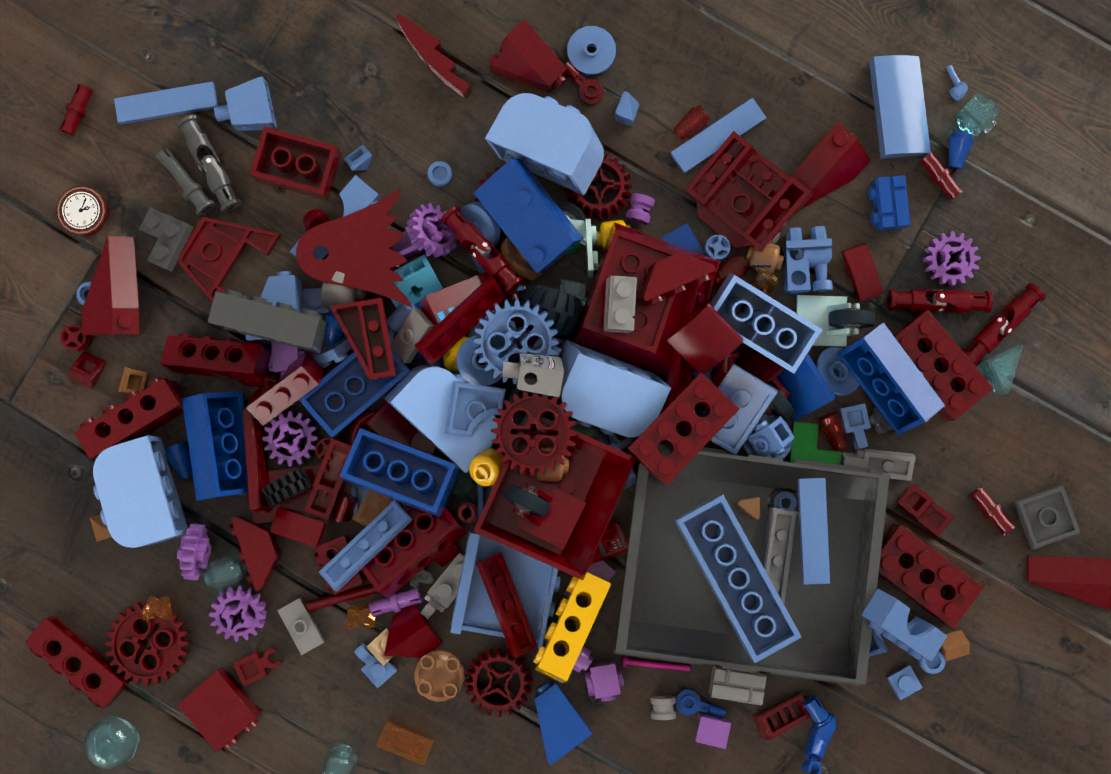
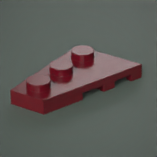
[365,401,417,446]

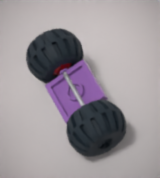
[494,285,583,432]

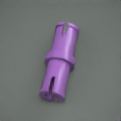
[369,587,422,617]

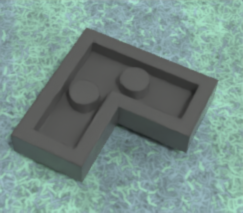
[139,207,193,272]

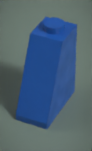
[535,680,592,765]

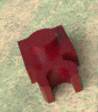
[232,647,283,687]

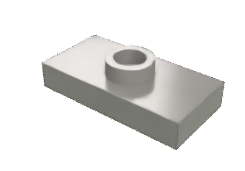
[391,308,435,364]
[277,597,325,655]

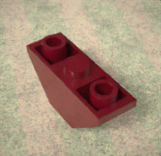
[639,252,716,306]
[230,516,281,591]

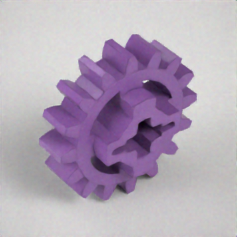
[407,203,457,258]
[923,231,981,287]
[262,411,319,466]
[177,524,212,580]
[209,586,267,642]

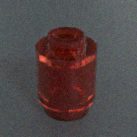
[714,253,750,288]

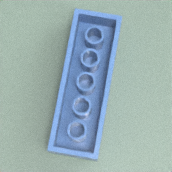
[673,494,802,663]

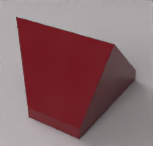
[384,604,443,658]

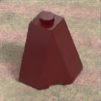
[489,19,567,93]

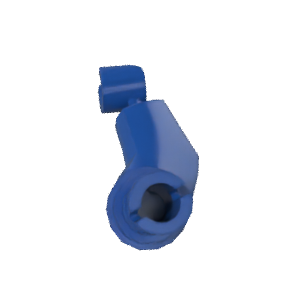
[801,695,836,774]

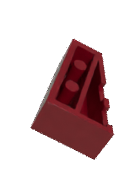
[330,297,397,381]

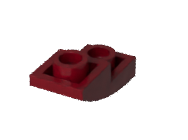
[841,243,883,302]
[269,508,325,547]

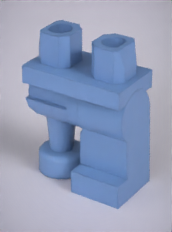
[782,226,833,295]

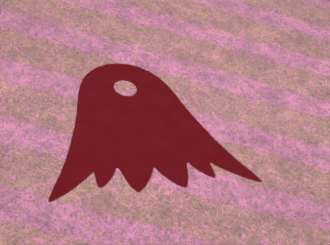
[296,189,412,307]

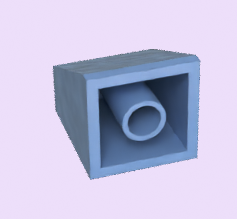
[246,271,304,345]

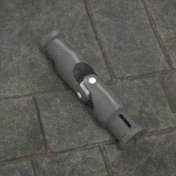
[176,115,242,213]

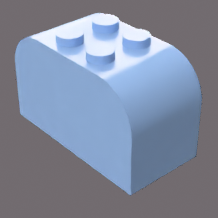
[485,93,604,195]
[710,273,822,373]
[558,340,671,437]
[384,364,498,473]
[93,436,188,548]

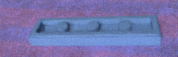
[114,82,218,125]
[670,98,766,174]
[798,478,830,585]
[319,500,413,592]

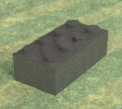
[207,289,328,354]

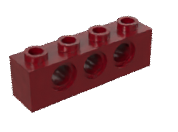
[160,333,271,382]
[25,616,131,708]

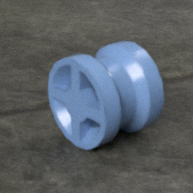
[703,235,730,261]

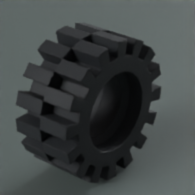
[261,468,313,508]

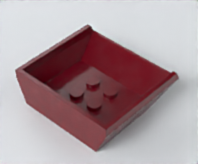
[573,222,721,377]
[474,413,636,580]

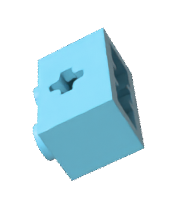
[391,254,443,308]

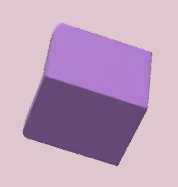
[392,226,423,260]
[695,712,731,749]

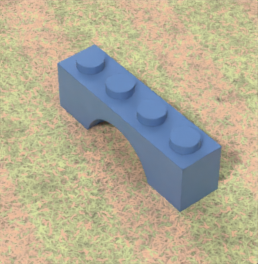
[290,175,381,260]
[862,589,947,662]

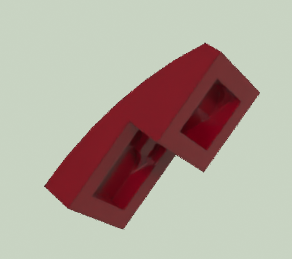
[897,484,954,538]

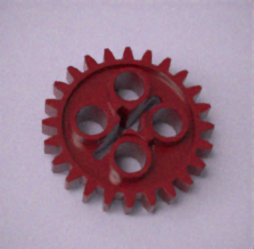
[491,391,578,476]
[104,601,191,686]

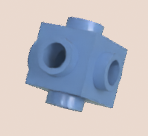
[747,416,795,458]

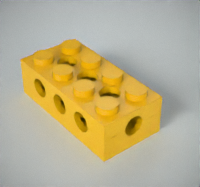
[533,572,611,683]

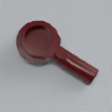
[564,62,604,105]

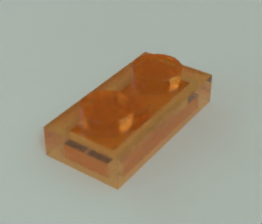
[377,720,434,766]

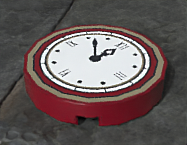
[56,186,109,237]

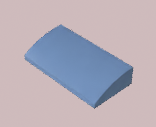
[869,55,931,159]

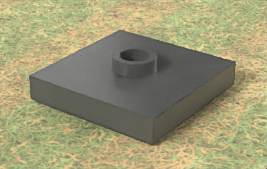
[1013,485,1081,550]

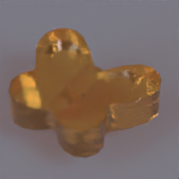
[749,269,778,293]
[140,596,173,621]
[345,605,376,630]

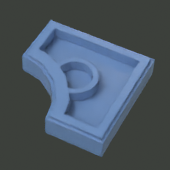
[445,381,506,437]

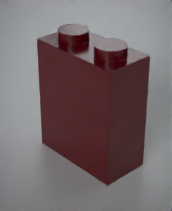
[177,667,262,752]

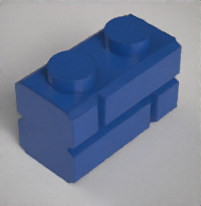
[867,175,911,232]

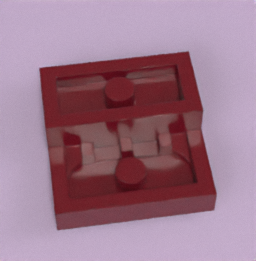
[666,303,743,374]

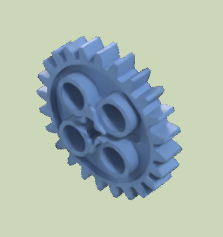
[473,298,559,384]

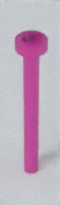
[621,655,690,671]

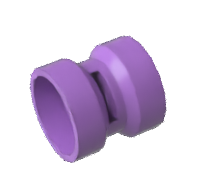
[625,193,655,225]

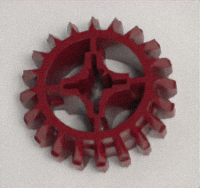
[565,154,633,221]
[464,646,534,717]

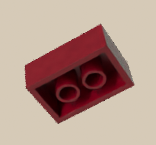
[250,126,342,201]

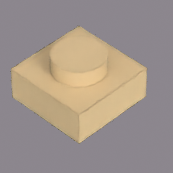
[366,628,394,666]

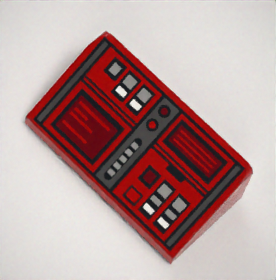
[590,521,628,565]

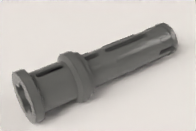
[155,148,216,217]

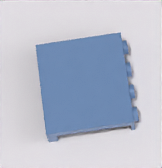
[450,527,560,648]

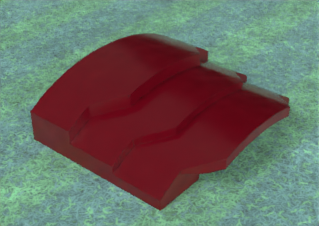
[685,131,813,252]

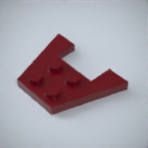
[177,217,281,303]

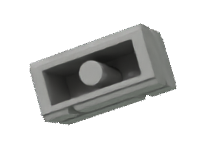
[603,276,637,333]
[709,665,767,706]

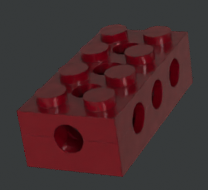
[893,310,994,422]
[626,372,739,486]
[74,377,187,459]
[361,505,467,598]
[878,524,984,629]

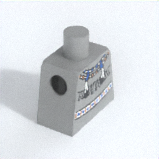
[502,354,564,397]

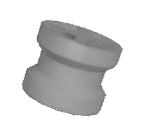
[650,695,676,720]

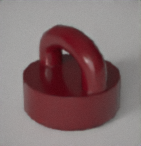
[303,209,329,231]

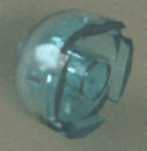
[84,716,139,769]

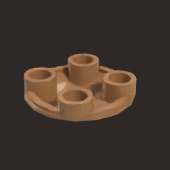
[414,650,465,702]

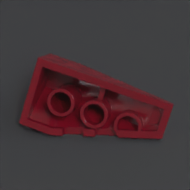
[789,122,870,210]
[81,236,139,337]
[1027,556,1111,609]

